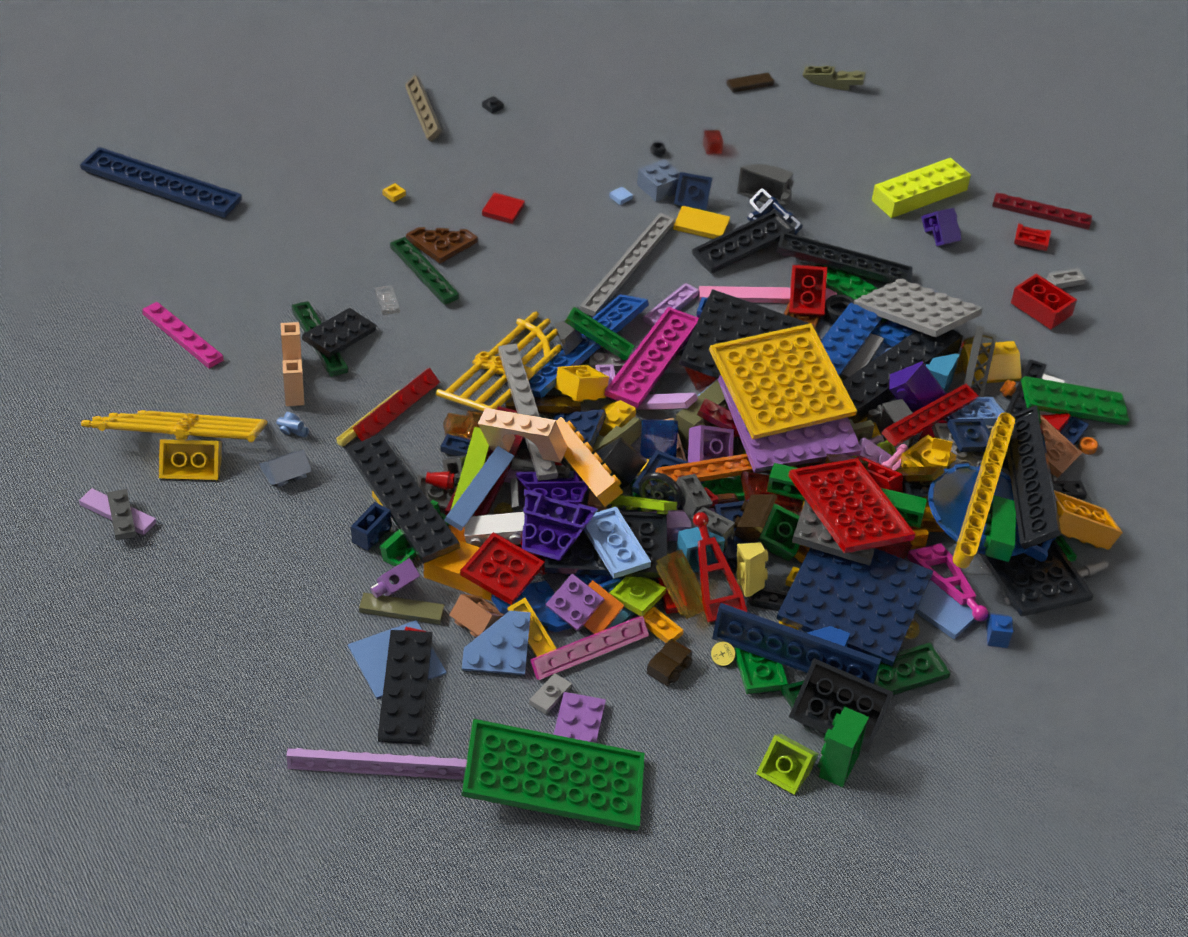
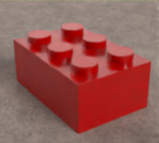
[1011,273,1077,329]

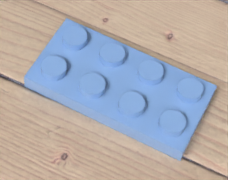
[584,507,651,579]

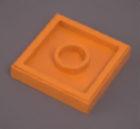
[583,580,625,634]

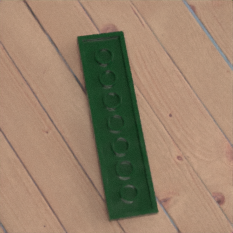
[781,643,950,724]

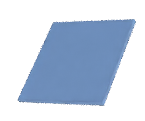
[348,620,446,699]

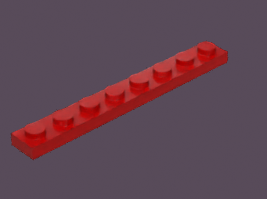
[882,384,979,447]

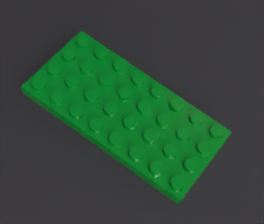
[461,719,645,831]

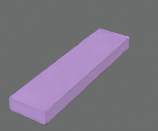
[643,283,699,326]
[636,393,698,410]
[79,488,156,536]

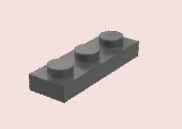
[107,489,136,540]

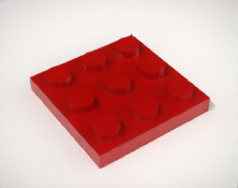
[460,532,545,605]

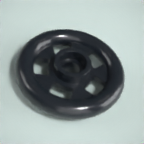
[639,472,682,511]

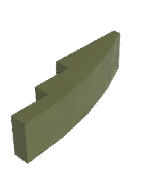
[592,417,644,454]

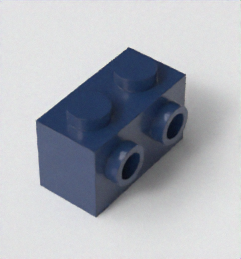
[351,502,392,551]

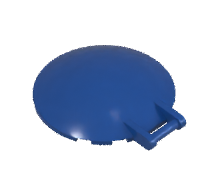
[928,463,1056,561]

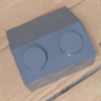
[259,449,312,487]

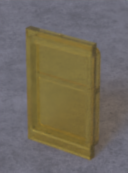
[656,549,704,619]

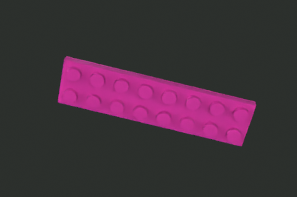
[604,307,699,408]

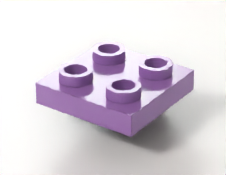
[546,574,604,631]

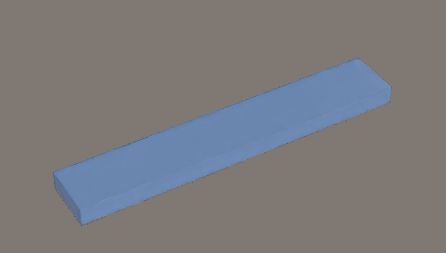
[444,446,514,531]

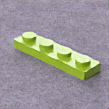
[610,495,677,514]

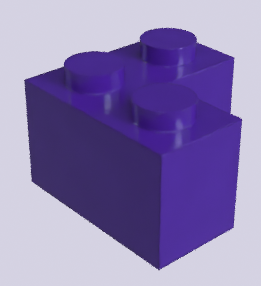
[921,208,961,246]

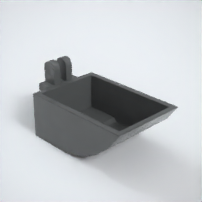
[737,164,794,207]
[867,399,914,452]

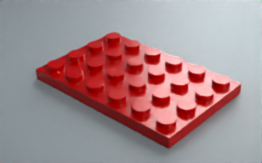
[788,458,916,554]

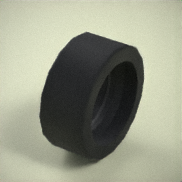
[824,294,854,324]

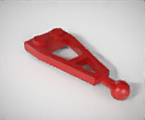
[693,512,748,623]

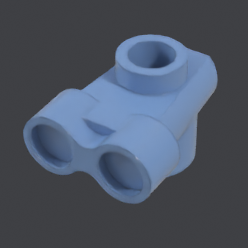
[276,412,309,438]

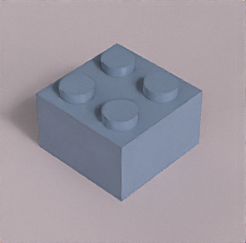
[637,159,680,202]

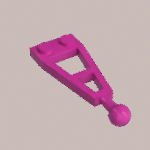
[907,543,989,621]

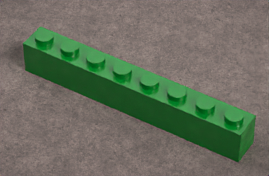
[767,463,927,528]

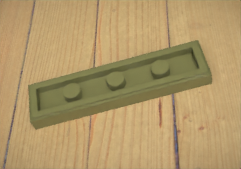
[359,593,444,625]

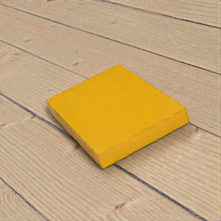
[673,206,730,239]

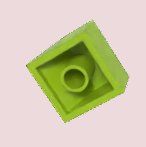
[756,734,819,795]

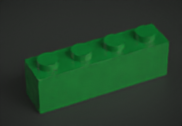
[983,495,1016,562]

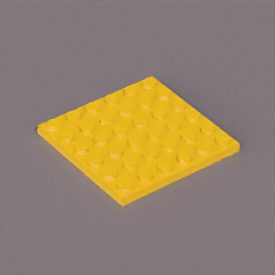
[709,323,857,440]

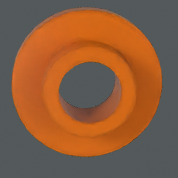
[1000,380,1017,397]

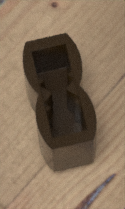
[647,639,693,686]

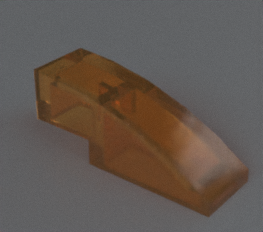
[443,410,483,438]

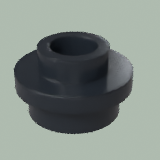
[650,142,666,156]

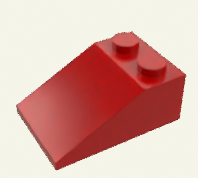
[789,265,827,316]

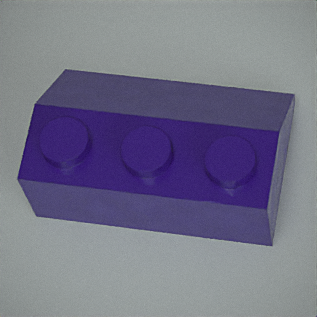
[889,361,947,413]

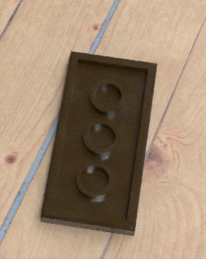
[505,395,581,413]

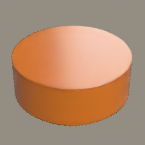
[1078,437,1098,455]

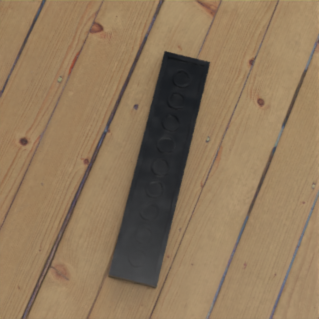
[1006,405,1062,549]
[346,434,460,564]

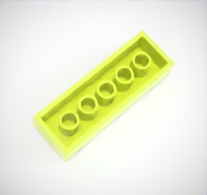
[871,157,971,218]

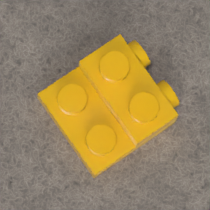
[900,435,957,482]

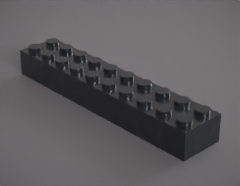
[842,329,963,424]

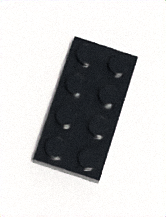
[302,308,377,358]

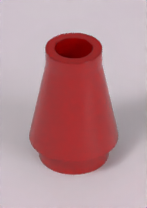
[425,471,455,491]

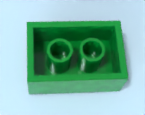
[818,707,869,788]

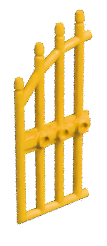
[436,311,562,412]
[81,410,268,442]

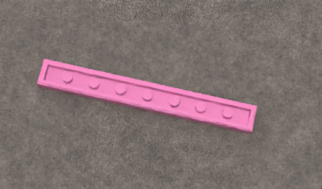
[699,286,837,303]

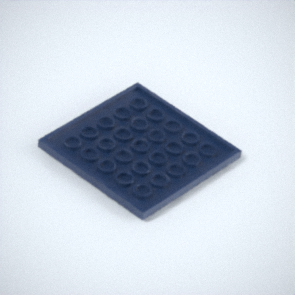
[776,548,933,666]

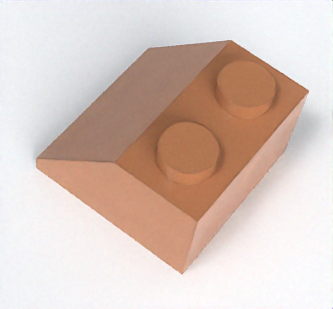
[449,594,505,638]

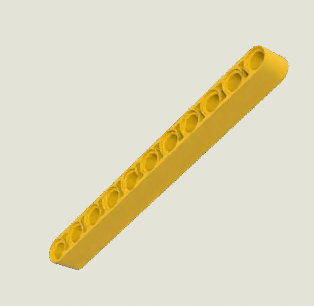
[952,412,1015,568]

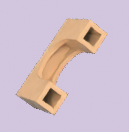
[281,322,305,406]
[478,408,567,463]

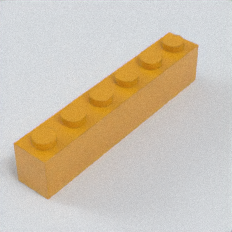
[556,417,623,507]

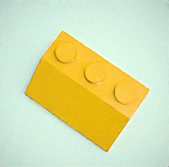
[959,341,1021,384]
[159,439,222,480]

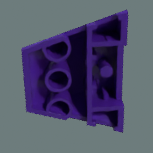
[516,471,588,505]
[522,489,598,561]

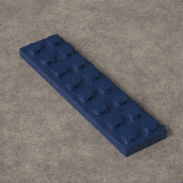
[712,603,881,684]

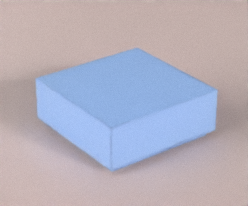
[609,187,633,205]

